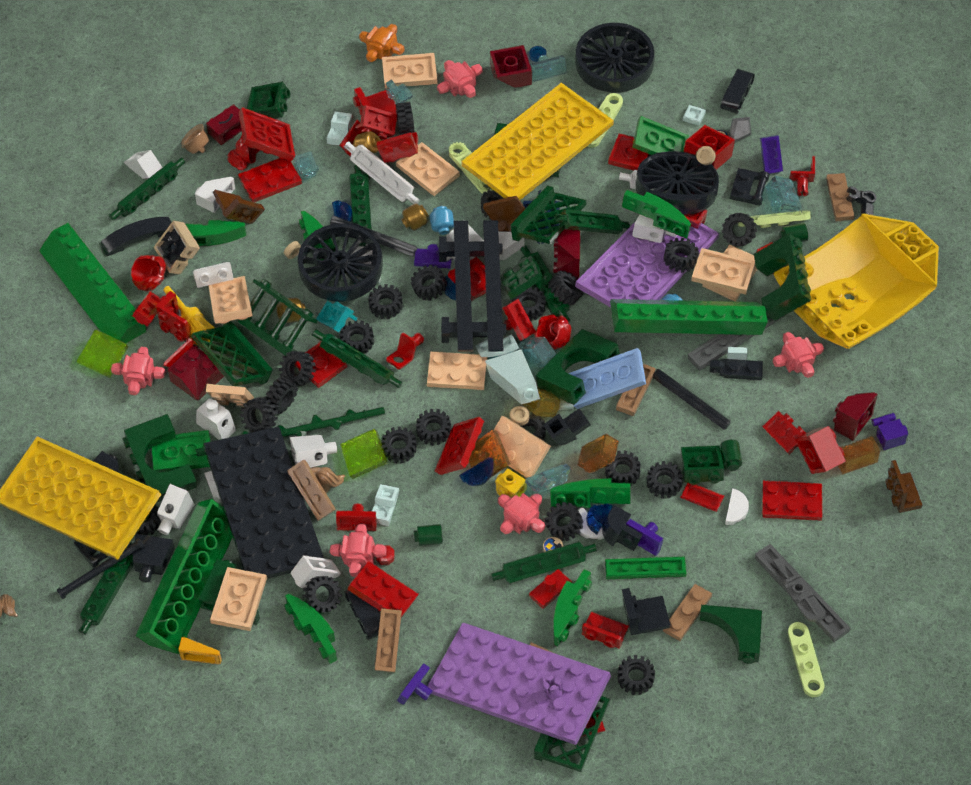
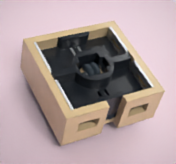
[154,221,200,274]

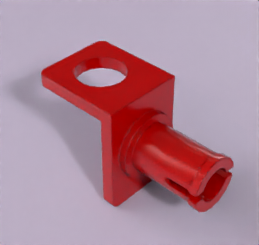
[789,156,815,196]
[386,333,424,370]

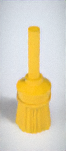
[163,286,215,345]

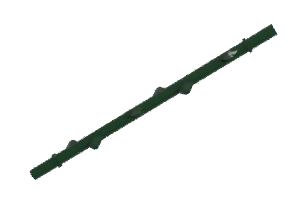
[195,407,385,457]

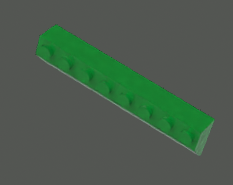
[39,223,146,350]
[610,299,768,335]
[135,498,232,654]

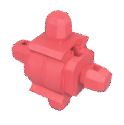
[437,60,483,98]
[773,332,824,378]
[111,347,166,395]
[498,493,545,534]
[330,524,387,577]

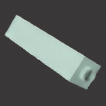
[485,349,540,405]

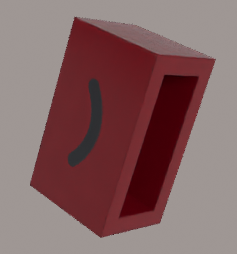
[206,104,242,146]

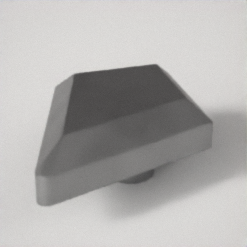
[729,117,751,143]

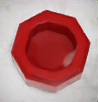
[376,545,395,565]

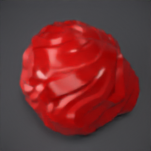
[131,255,166,292]
[535,315,571,350]

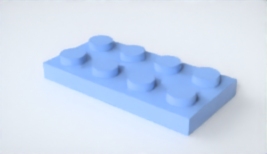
[569,348,646,409]

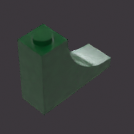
[199,559,260,625]
[699,604,762,664]

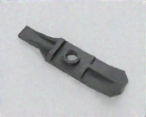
[773,556,826,622]

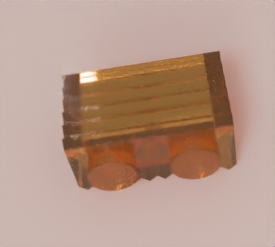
[577,434,619,473]
[838,436,880,474]

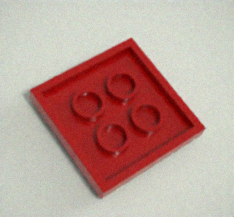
[239,107,295,161]

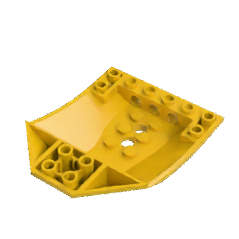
[774,214,939,349]

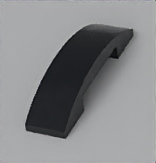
[101,217,171,256]

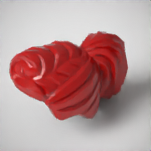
[227,135,260,171]

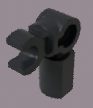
[846,186,876,216]

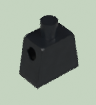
[133,534,175,582]

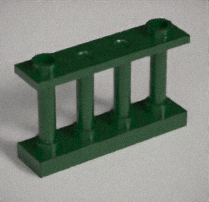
[236,279,318,356]

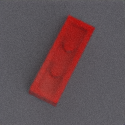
[132,291,161,327]

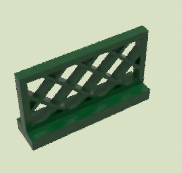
[510,185,587,244]
[191,321,273,387]
[534,696,610,772]

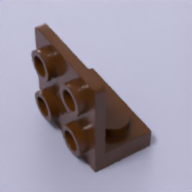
[213,189,265,224]
[483,196,531,232]
[885,460,922,513]

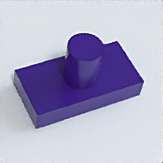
[760,135,783,174]
[414,244,452,269]
[626,519,664,556]
[397,663,433,705]

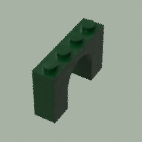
[754,233,811,321]
[535,329,620,405]
[122,414,197,503]

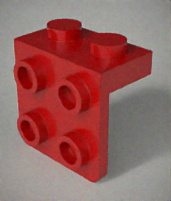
[352,87,396,116]
[377,132,418,163]
[156,291,191,342]

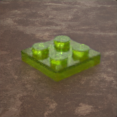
[76,329,129,378]
[340,428,387,479]

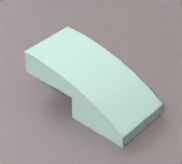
[327,112,352,145]
[476,334,519,357]
[372,484,399,526]

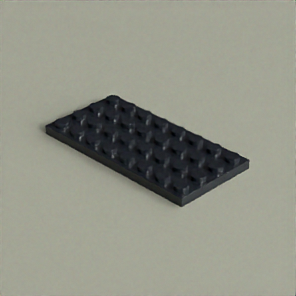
[203,427,324,579]

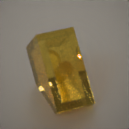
[522,388,561,418]

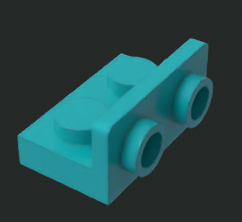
[316,301,358,332]

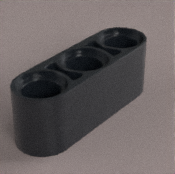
[720,69,755,114]
[344,590,380,640]

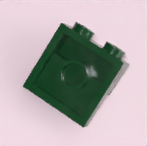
[247,81,291,119]
[501,256,542,300]
[681,445,724,485]

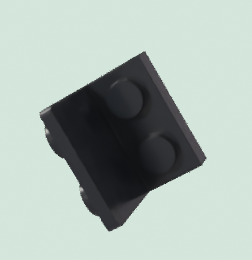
[622,588,671,635]

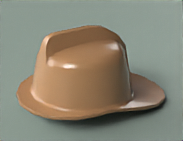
[181,124,209,154]

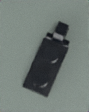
[709,359,763,380]

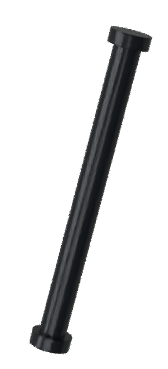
[56,538,145,599]

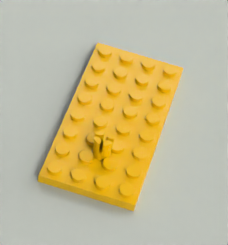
[461,83,614,200]
[0,436,161,560]

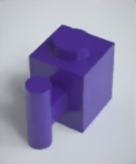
[871,413,908,450]

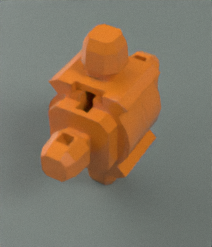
[359,24,405,62]

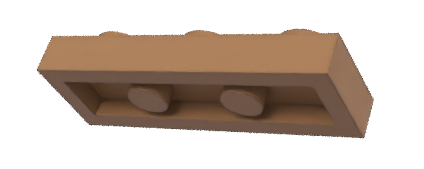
[826,173,854,221]
[616,364,656,416]
[287,460,336,521]
[663,584,712,641]
[374,609,402,673]

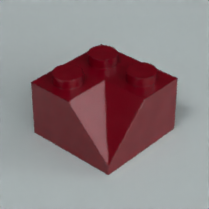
[490,45,532,88]
[553,229,580,280]
[168,345,224,401]
[833,392,878,441]

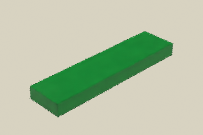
[605,556,687,579]

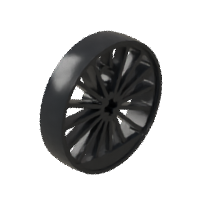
[575,23,655,93]
[635,151,719,215]
[298,224,383,302]

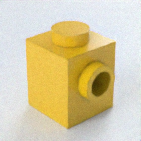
[495,469,527,499]

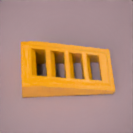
[179,637,222,665]

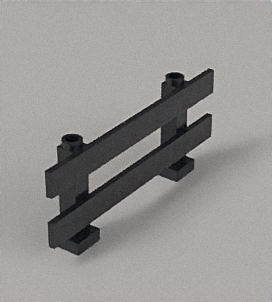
[439,220,506,352]

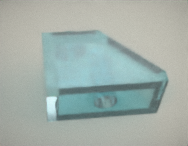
[515,337,556,367]

